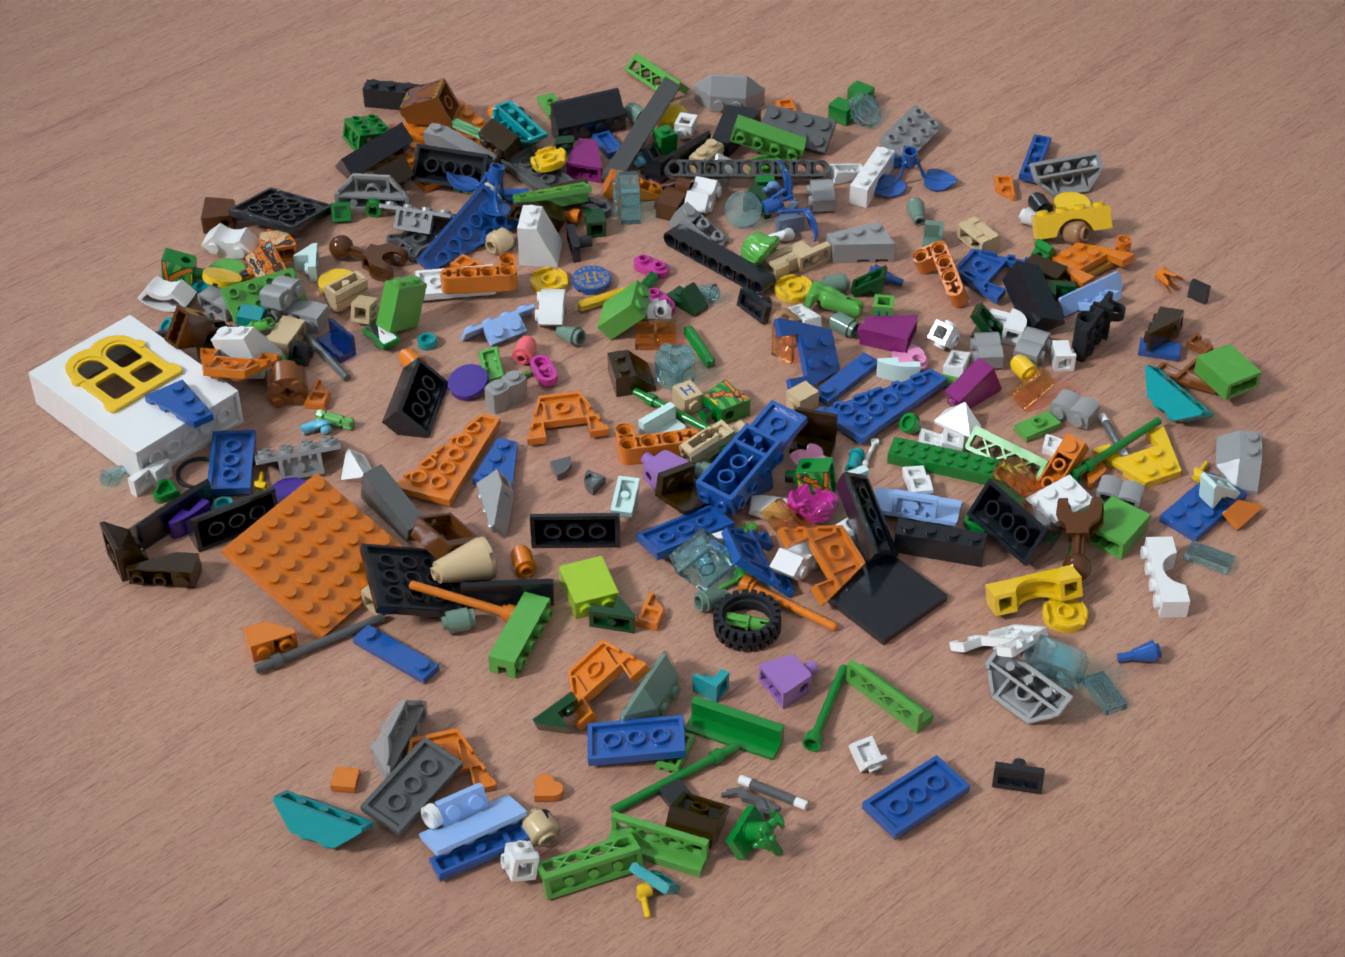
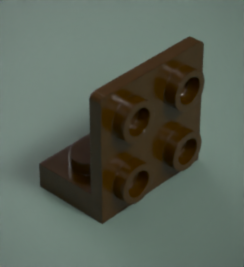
[789,407,838,457]
[655,461,710,515]

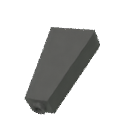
[361,464,422,542]

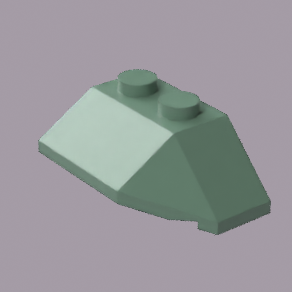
[620,651,681,721]

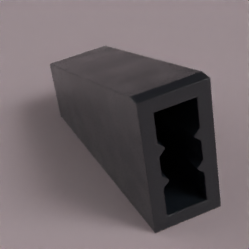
[712,105,761,158]

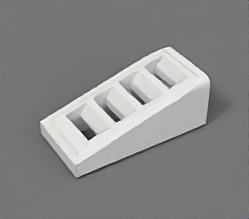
[826,163,863,185]
[788,304,822,327]
[943,350,971,377]

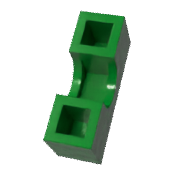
[828,80,876,126]

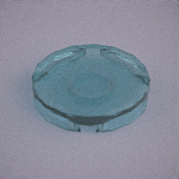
[849,92,881,127]
[725,191,762,228]

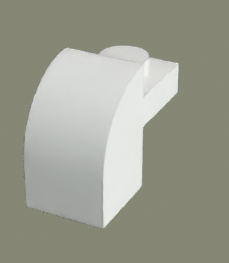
[989,308,1027,346]

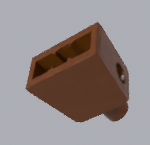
[201,197,242,234]
[165,305,216,349]

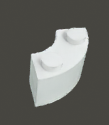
[684,176,722,214]
[201,223,259,259]
[137,276,197,312]
[535,289,566,327]
[769,542,819,581]

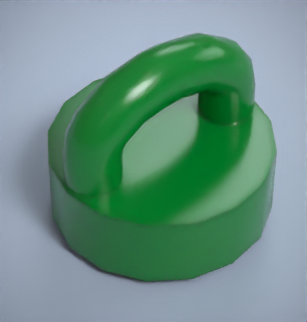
[899,413,921,434]

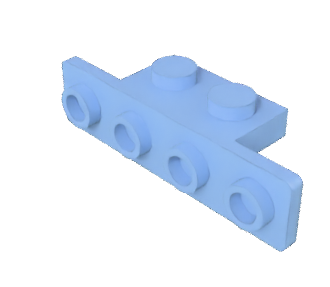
[1058,271,1123,317]
[461,304,536,347]

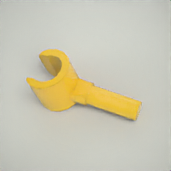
[1191,461,1209,483]
[254,471,268,493]
[636,882,653,919]

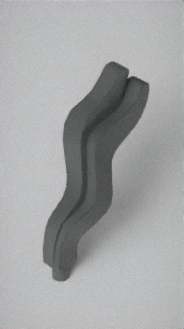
[721,787,781,818]

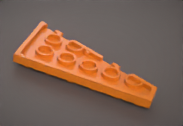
[395,413,501,507]

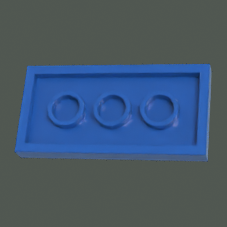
[208,430,256,495]
[1159,472,1247,543]
[636,504,735,561]
[587,715,686,766]
[862,755,970,840]

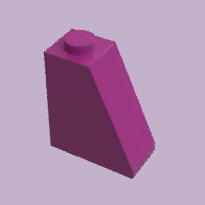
[566,138,603,183]
[857,315,918,353]
[945,357,1002,409]

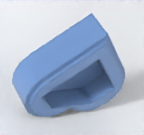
[761,181,781,198]

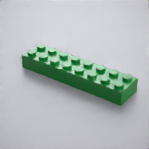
[887,437,998,485]

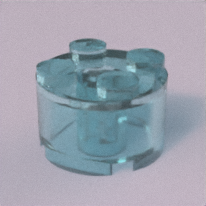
[654,343,695,390]

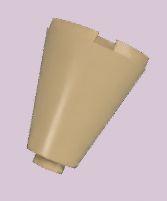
[430,536,497,584]

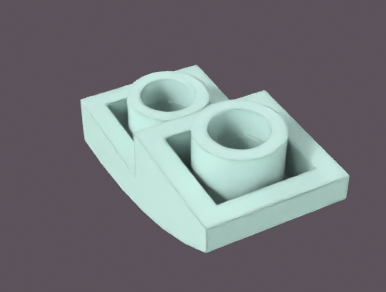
[876,357,921,382]

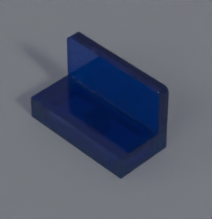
[316,318,357,363]

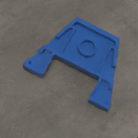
[956,248,1029,304]
[773,318,840,390]
[721,527,796,598]

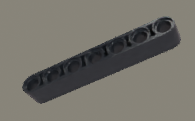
[663,224,776,296]

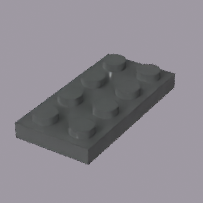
[762,104,837,155]
[501,147,574,191]
[360,736,463,837]

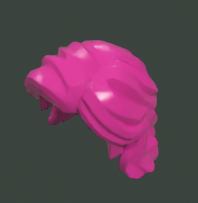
[787,483,840,523]

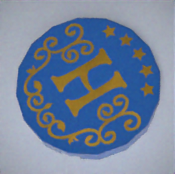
[572,266,611,295]

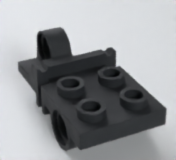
[1072,291,1126,363]

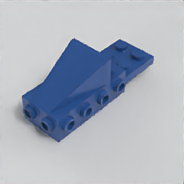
[696,400,808,516]

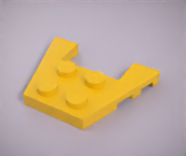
[1092,426,1182,489]

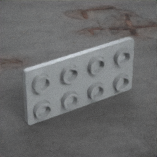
[879,105,943,159]
[379,201,456,235]
[254,436,342,480]

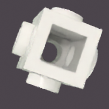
[642,298,672,328]
[927,319,961,350]
[501,840,539,882]

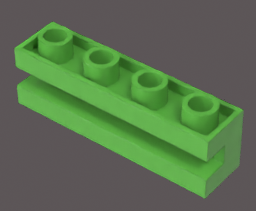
[730,114,807,160]
[488,592,553,679]

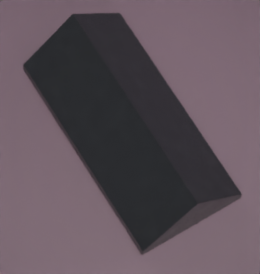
[640,130,711,185]
[1002,261,1065,331]
[835,472,899,565]
[128,478,214,550]
[461,578,554,609]

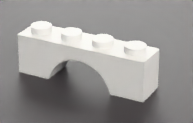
[849,146,895,208]
[1140,536,1190,618]

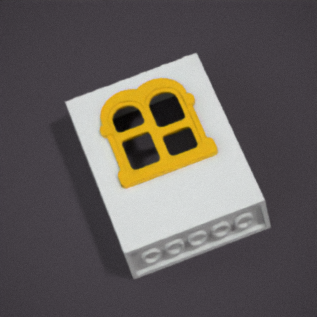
[28,315,244,476]

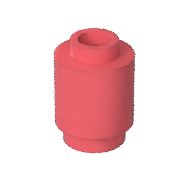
[512,336,537,365]

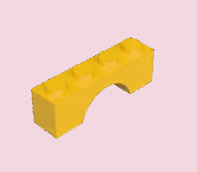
[1031,201,1113,239]
[985,565,1083,616]

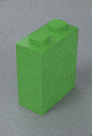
[376,275,427,333]
[597,280,651,340]
[1194,344,1262,401]
[1087,496,1151,560]

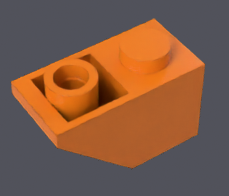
[243,621,298,662]

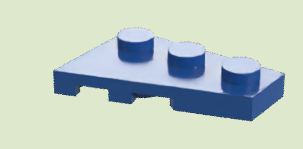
[145,379,214,428]
[473,437,518,489]

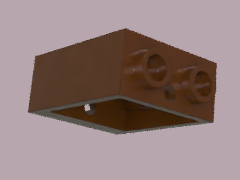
[411,513,478,560]

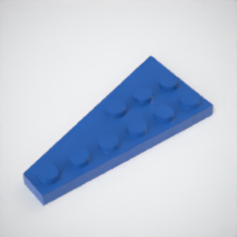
[416,183,519,270]
[816,369,947,445]

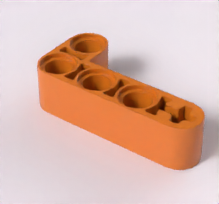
[912,241,969,308]
[440,253,518,294]
[615,423,699,465]

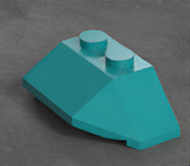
[491,100,548,149]
[1145,365,1214,423]
[273,790,374,849]

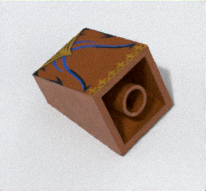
[399,78,461,128]

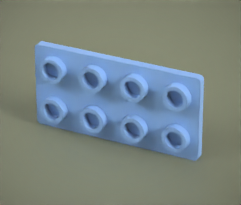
[875,487,962,526]
[419,782,528,856]

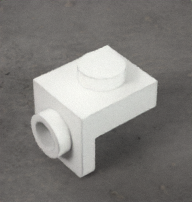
[848,736,888,773]

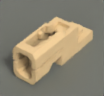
[760,240,831,281]
[679,419,745,465]

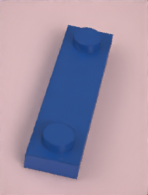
[1018,134,1052,183]
[817,353,877,406]
[353,624,439,684]
[429,820,530,882]

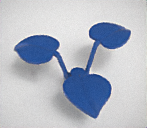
[875,146,957,198]
[762,160,818,242]
[447,163,529,218]

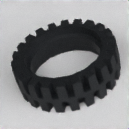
[713,589,781,652]

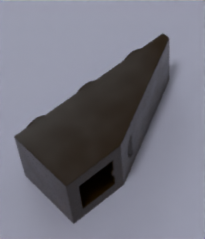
[506,201,566,232]
[1144,306,1184,351]
[126,552,202,588]

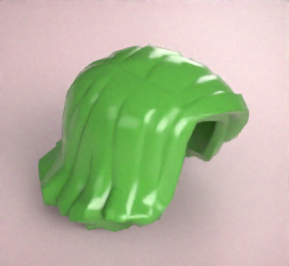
[740,232,780,264]

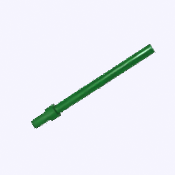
[633,388,710,430]
[1071,417,1162,479]
[610,742,740,813]

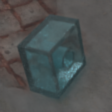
[612,171,641,225]
[669,528,737,590]
[1030,634,1089,689]

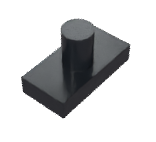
[566,224,592,263]
[737,287,772,324]
[992,758,1045,794]

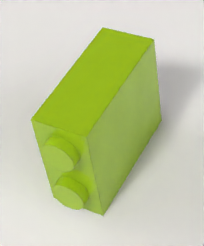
[559,556,619,619]

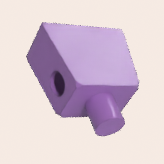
[641,450,689,491]
[759,655,818,709]

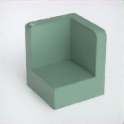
[922,220,944,247]

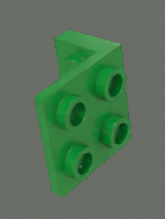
[342,114,390,151]

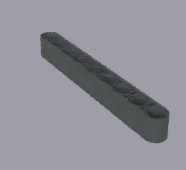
[601,76,681,180]
[664,160,829,179]

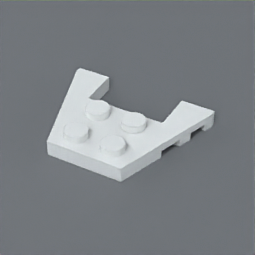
[949,624,1048,657]

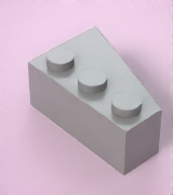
[826,222,895,263]

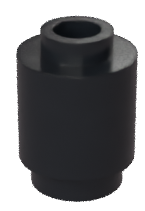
[1028,192,1053,212]

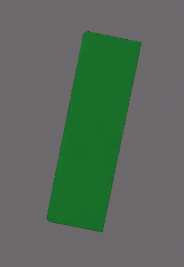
[685,696,784,760]

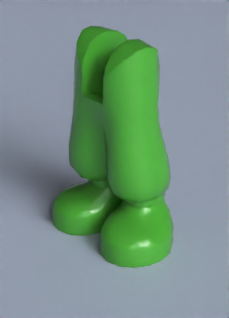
[804,280,864,318]

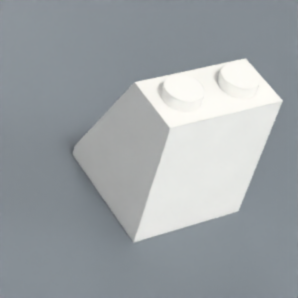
[517,205,563,268]
[211,326,283,379]

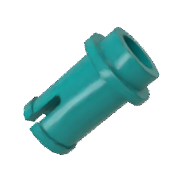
[845,447,865,472]

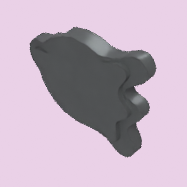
[386,226,442,262]

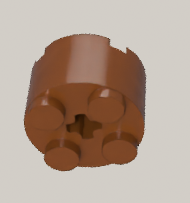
[265,360,308,408]

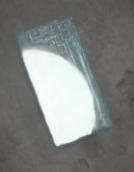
[1184,540,1235,575]
[1082,670,1128,716]

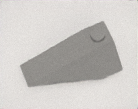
[423,123,498,163]

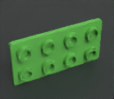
[220,268,308,324]

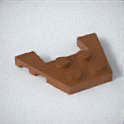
[1157,332,1216,394]

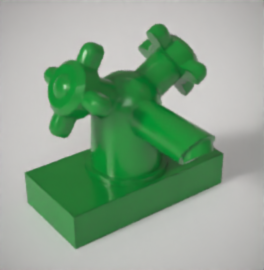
[725,805,785,859]

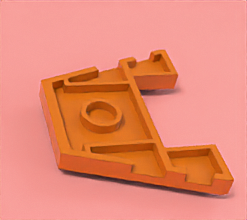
[1052,242,1134,288]
[200,348,280,381]
[527,391,609,446]
[777,525,866,606]
[568,639,651,731]
[408,728,497,792]

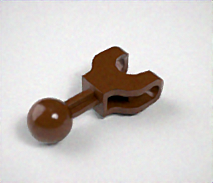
[329,235,408,282]
[1056,497,1104,581]

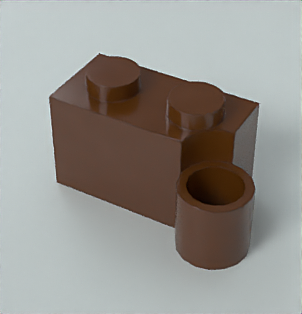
[654,177,694,221]

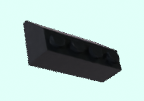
[362,79,423,110]
[550,88,626,141]
[335,122,414,179]
[411,144,493,187]
[382,357,448,438]
[967,478,1063,566]
[186,486,278,553]
[530,513,620,548]
[894,518,988,567]

